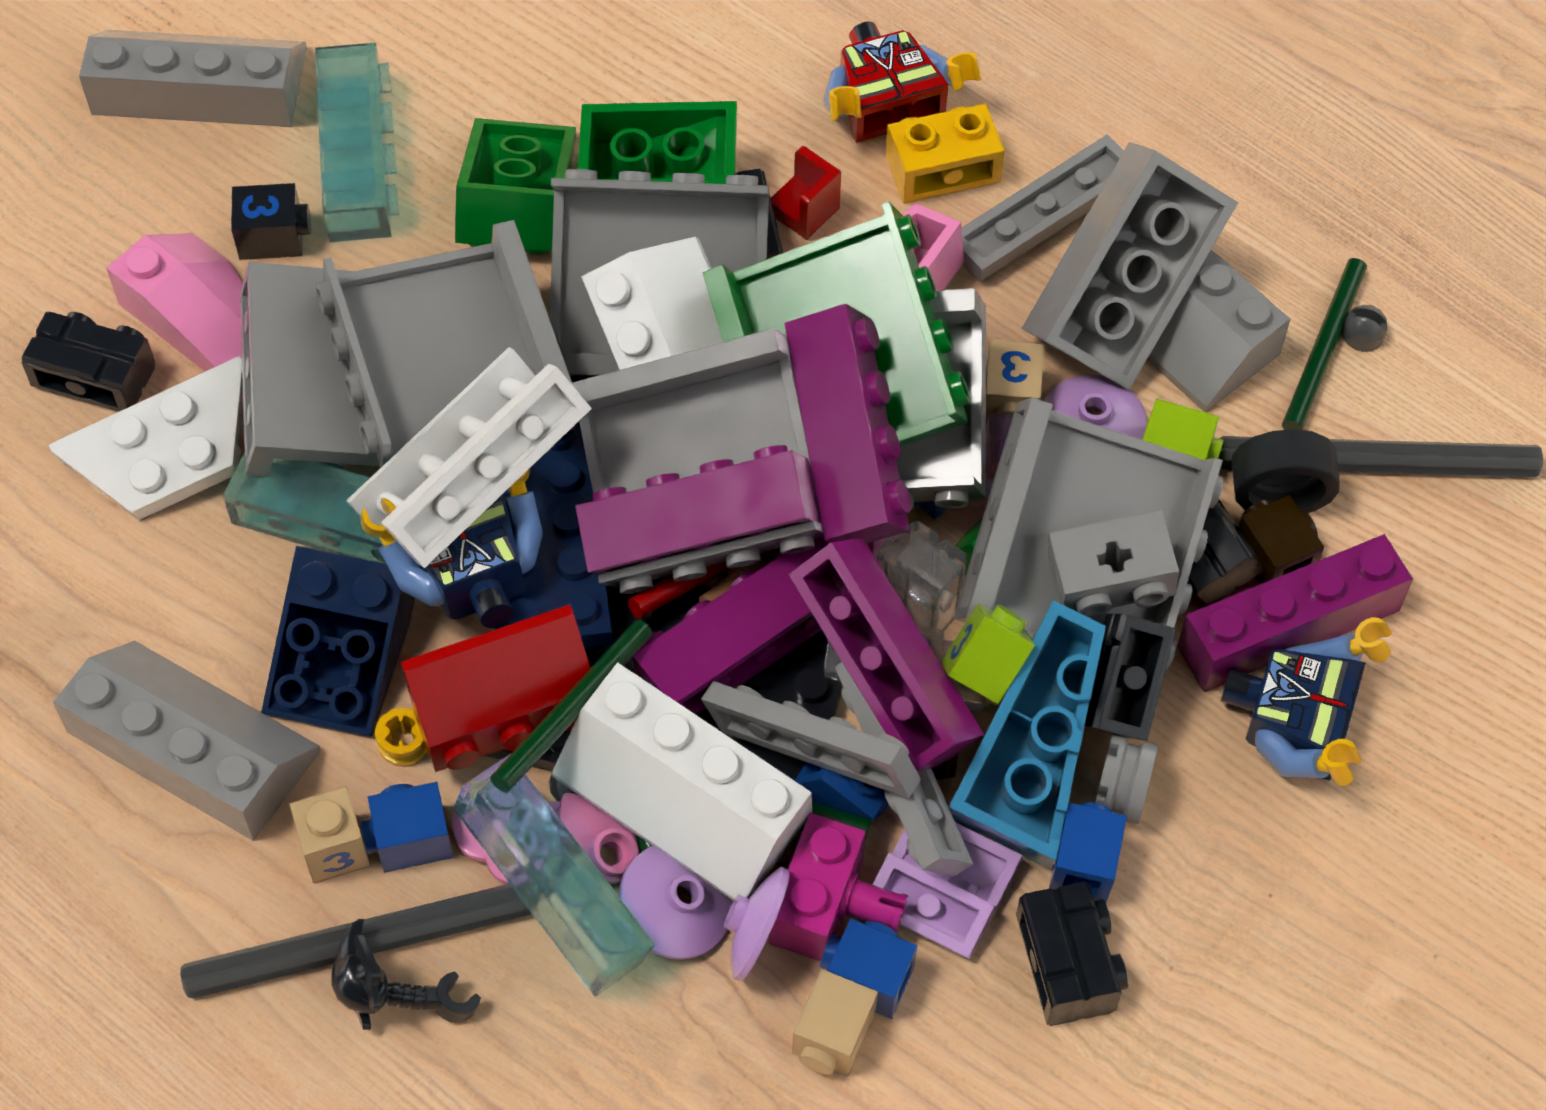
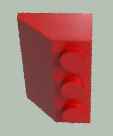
[401,604,590,772]

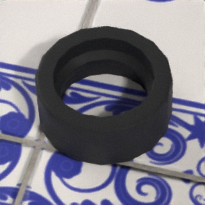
[1232,429,1340,513]

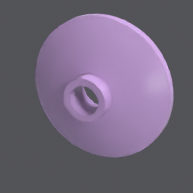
[1043,375,1147,440]
[619,846,733,960]
[724,867,790,982]

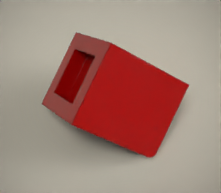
[770,146,841,240]

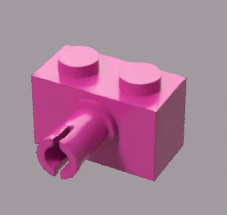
[769,813,909,961]

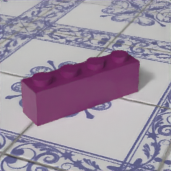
[784,303,911,543]
[575,445,821,575]
[1177,534,1413,692]
[632,537,829,715]
[788,538,985,773]

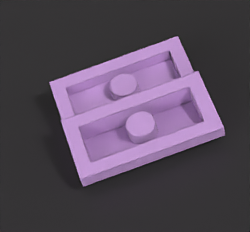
[872,822,1024,959]

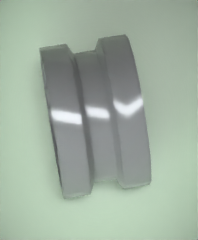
[1095,734,1158,824]

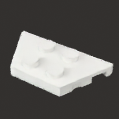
[49,356,244,521]

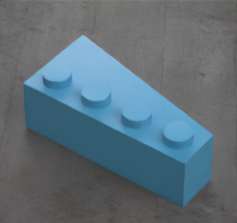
[949,600,1106,870]

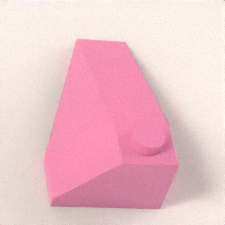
[106,233,243,401]

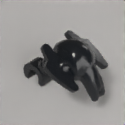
[331,919,481,1030]

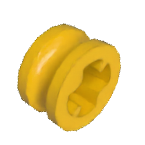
[375,708,427,767]

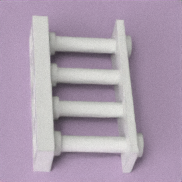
[346,347,592,568]

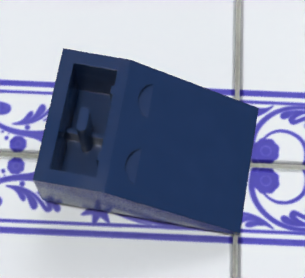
[261,546,415,737]

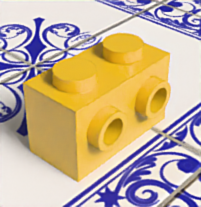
[886,103,1005,204]

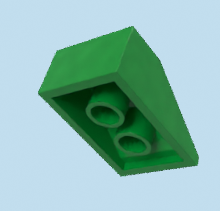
[578,101,737,184]
[455,118,576,254]

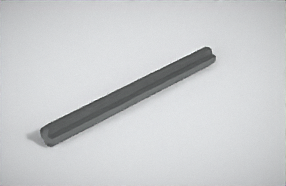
[1219,436,1543,477]
[180,880,535,999]

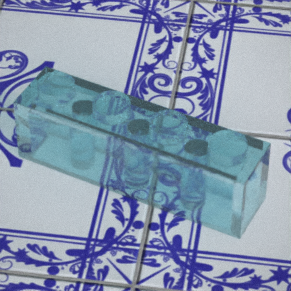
[315,42,400,242]
[223,452,386,563]
[453,754,655,997]

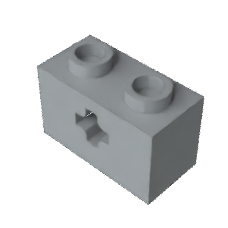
[1048,510,1179,618]

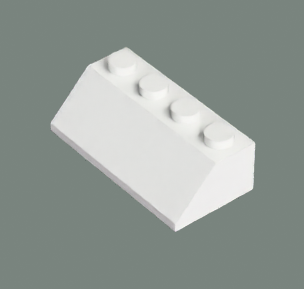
[581,237,723,370]
[552,662,812,901]

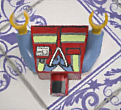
[823,21,982,143]

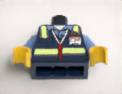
[360,468,543,628]
[1221,617,1392,786]

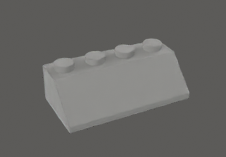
[79,30,307,127]
[1021,142,1239,390]
[1147,249,1291,412]
[53,641,321,841]

